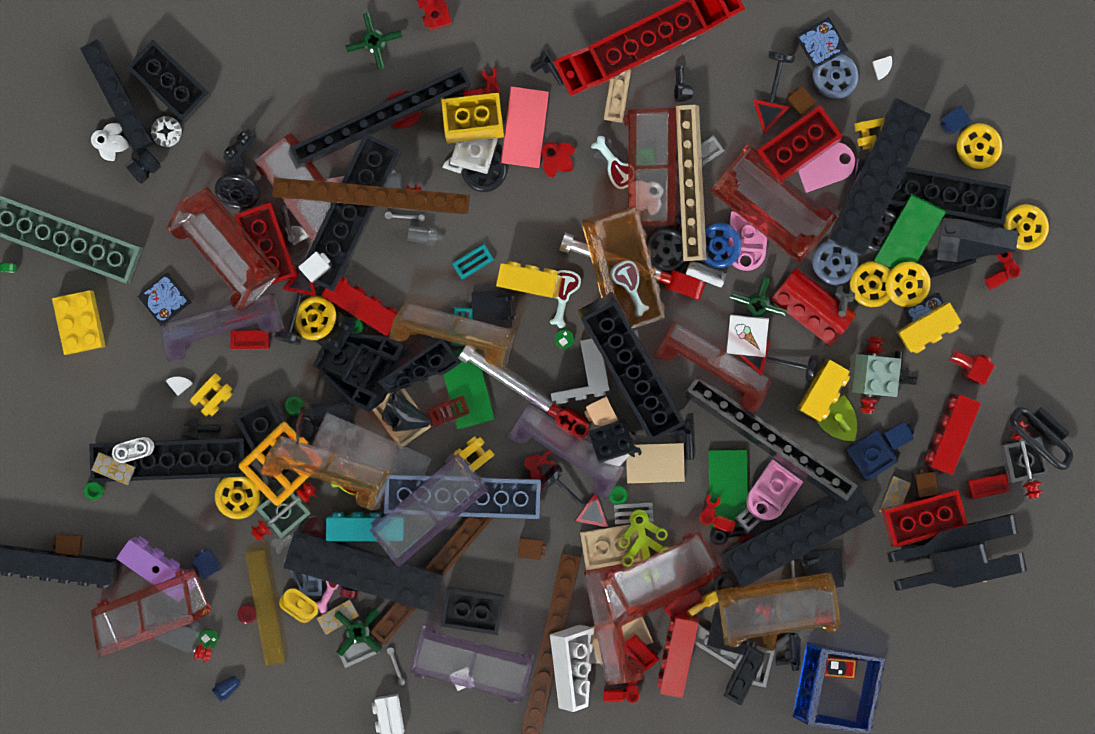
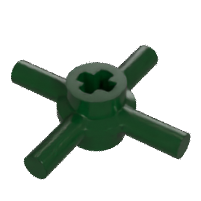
[345,12,403,70]
[730,276,787,317]
[334,608,382,656]

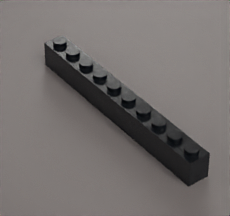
[288,67,471,170]
[686,376,858,506]

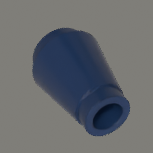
[212,675,242,702]

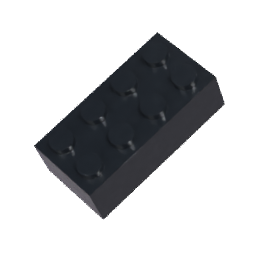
[126,40,211,123]
[234,398,307,485]

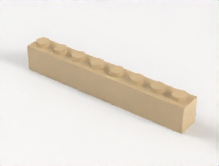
[676,105,707,261]

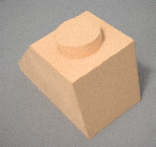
[584,396,618,427]

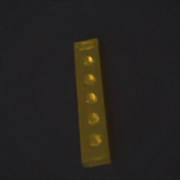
[245,549,285,666]

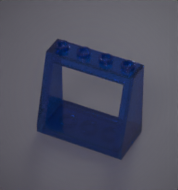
[792,642,885,734]

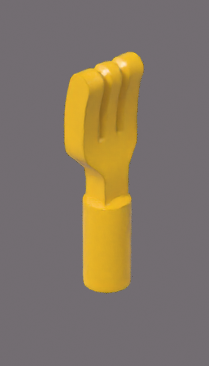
[687,590,719,617]

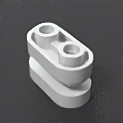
[112,437,154,463]

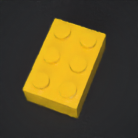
[441,93,504,144]
[496,261,562,299]
[52,290,106,355]
[897,302,962,354]
[797,359,850,422]

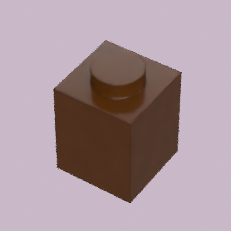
[786,86,817,118]
[913,468,939,497]
[53,533,83,556]
[518,537,546,560]

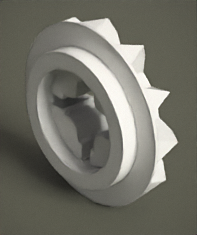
[151,116,182,147]

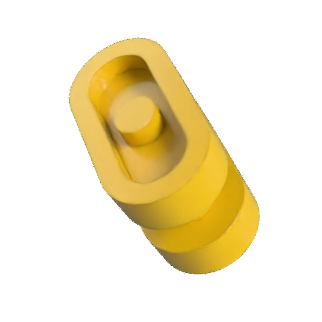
[854,117,885,150]
[190,373,233,417]
[450,436,495,477]
[279,588,318,623]

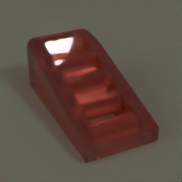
[427,396,470,427]

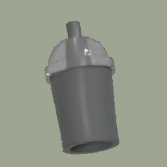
[407,225,443,246]

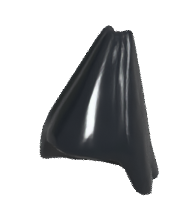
[382,392,431,432]

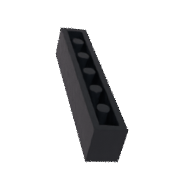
[80,39,154,153]

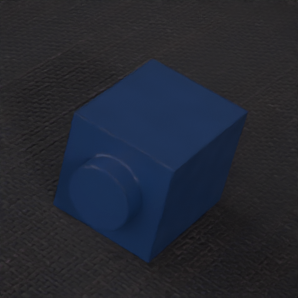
[939,105,972,135]
[882,421,914,450]
[192,548,223,580]

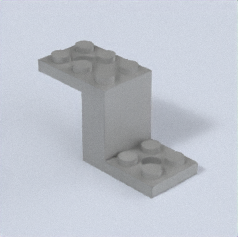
[551,330,639,404]

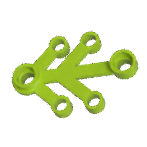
[618,510,671,582]

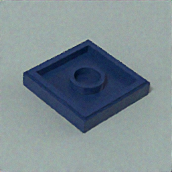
[845,429,898,482]

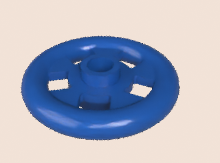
[702,222,742,268]

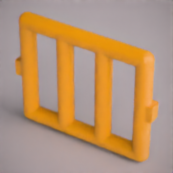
[239,422,323,506]

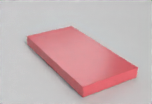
[501,86,549,168]

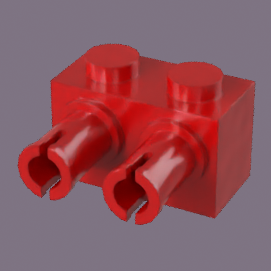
[417,0,452,31]
[949,350,995,385]

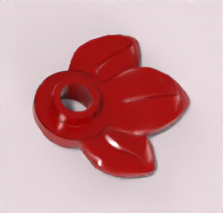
[541,142,575,178]

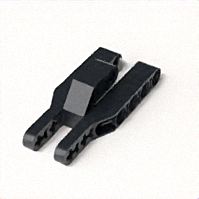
[887,514,1027,591]

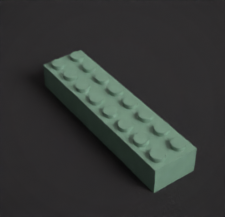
[0,195,143,284]

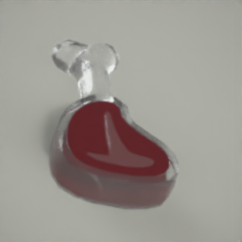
[270,514,326,554]

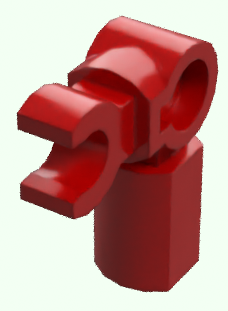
[464,68,500,97]
[984,252,1021,290]
[524,450,555,491]
[700,494,736,534]
[603,672,640,703]

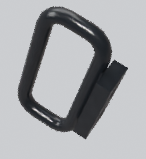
[1010,407,1073,470]

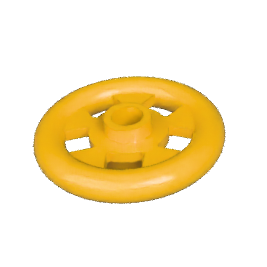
[956,123,1002,169]
[1003,204,1049,250]
[850,261,895,307]
[885,262,931,307]
[294,296,336,340]
[215,476,261,519]

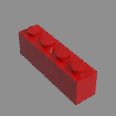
[322,277,400,336]

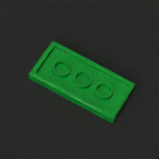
[874,194,946,275]
[443,345,495,429]
[708,450,748,527]

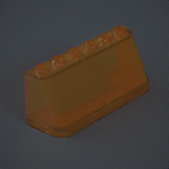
[582,207,665,329]

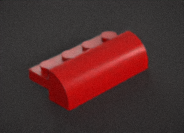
[771,267,856,346]

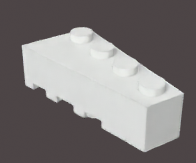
[550,625,594,712]

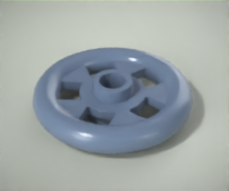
[813,54,859,99]
[812,241,858,285]

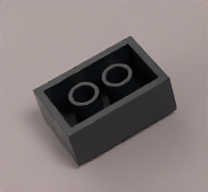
[440,586,504,635]

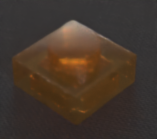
[763,628,778,651]

